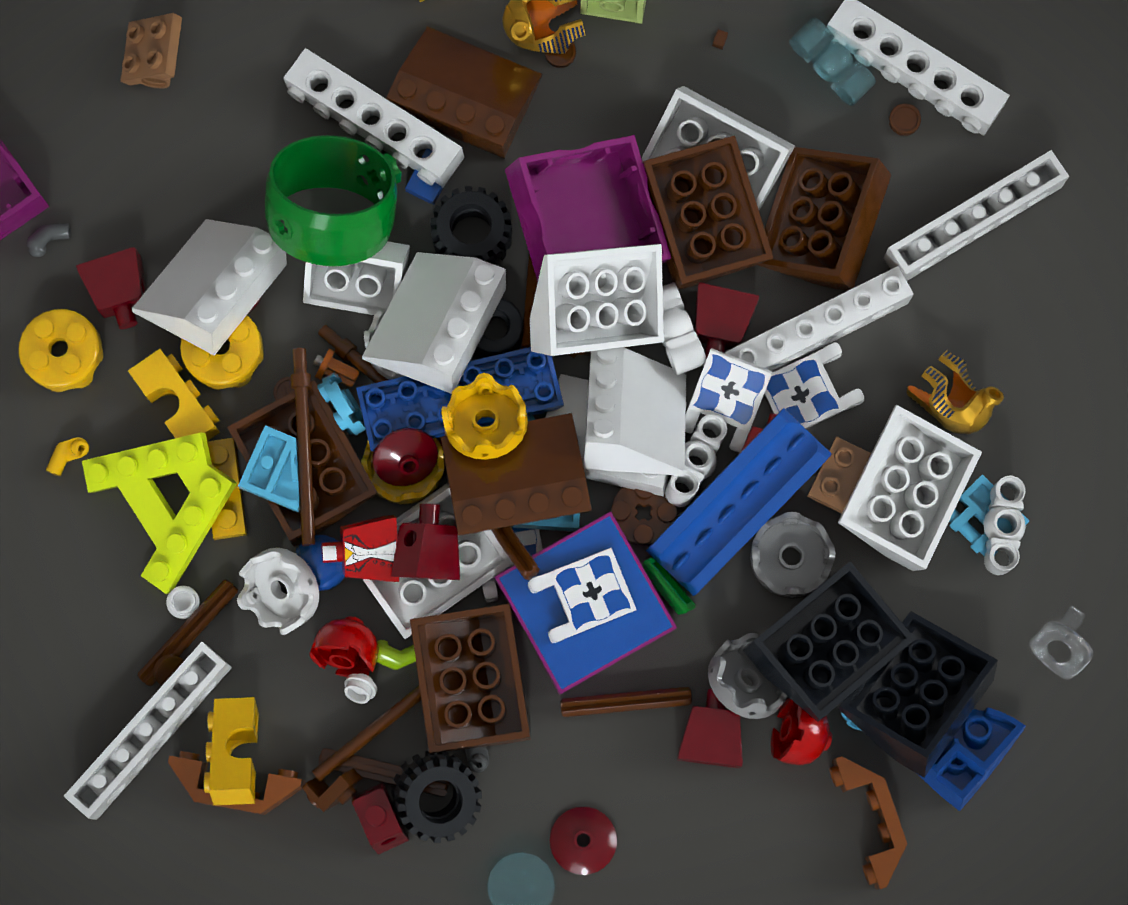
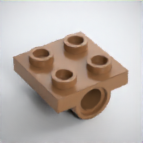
[121,13,182,88]
[807,436,871,514]

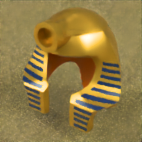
[502,0,586,54]
[906,350,1004,435]

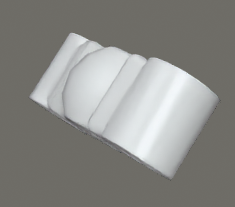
[662,282,707,376]
[665,414,727,507]
[983,476,1026,575]

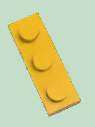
[208,438,247,540]

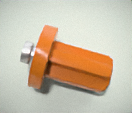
[313,349,359,387]

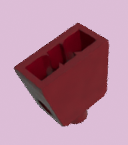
[76,247,146,329]
[695,282,759,359]
[391,504,460,580]
[677,689,743,769]
[352,782,409,855]

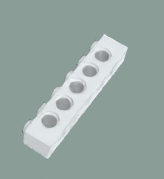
[824,0,1010,136]
[284,48,464,188]
[883,150,1069,281]
[725,266,913,372]
[64,642,232,820]

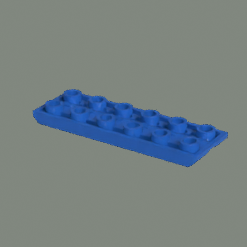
[356,347,564,451]
[646,408,832,596]

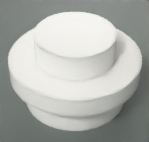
[166,586,200,619]
[344,673,377,704]

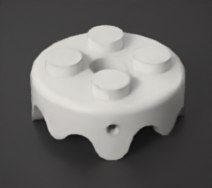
[237,548,319,635]

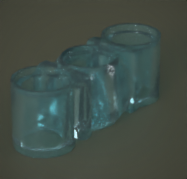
[789,17,876,106]

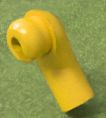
[46,437,89,477]

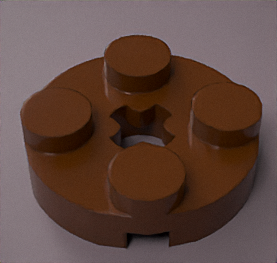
[611,487,677,546]

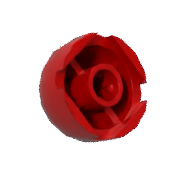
[309,616,379,677]
[771,698,832,765]

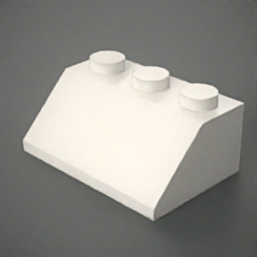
[303,241,410,315]

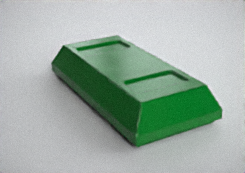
[642,557,696,615]

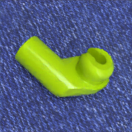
[377,640,416,670]

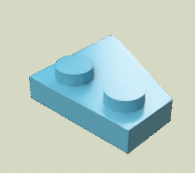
[238,425,300,512]

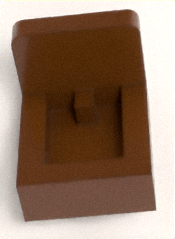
[302,768,362,812]

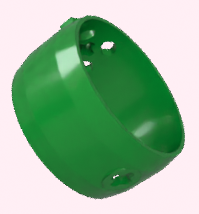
[265,135,402,266]

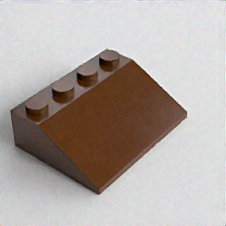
[386,27,542,159]
[643,136,774,291]
[757,147,891,291]
[227,380,378,547]
[441,413,592,536]
[410,604,531,753]

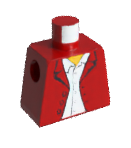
[321,515,400,582]

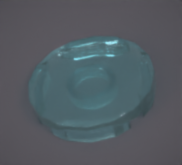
[487,852,555,905]

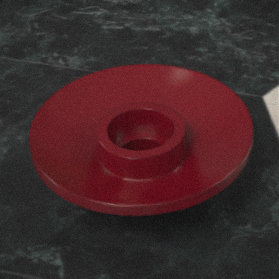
[373,428,438,486]
[550,807,617,875]

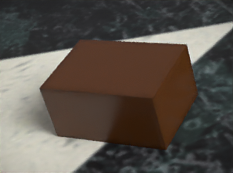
[712,29,728,50]

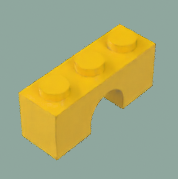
[128,349,220,441]
[204,697,259,805]

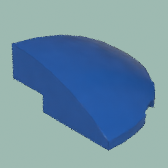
[918,707,1026,811]

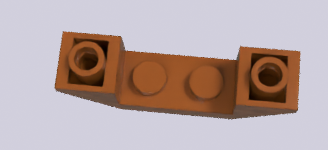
[168,751,306,815]
[829,756,907,890]

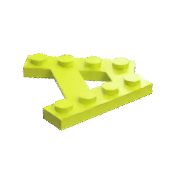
[82,432,237,594]

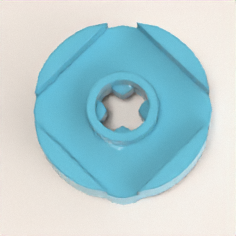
[317,372,366,435]

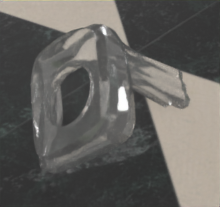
[1029,606,1094,680]

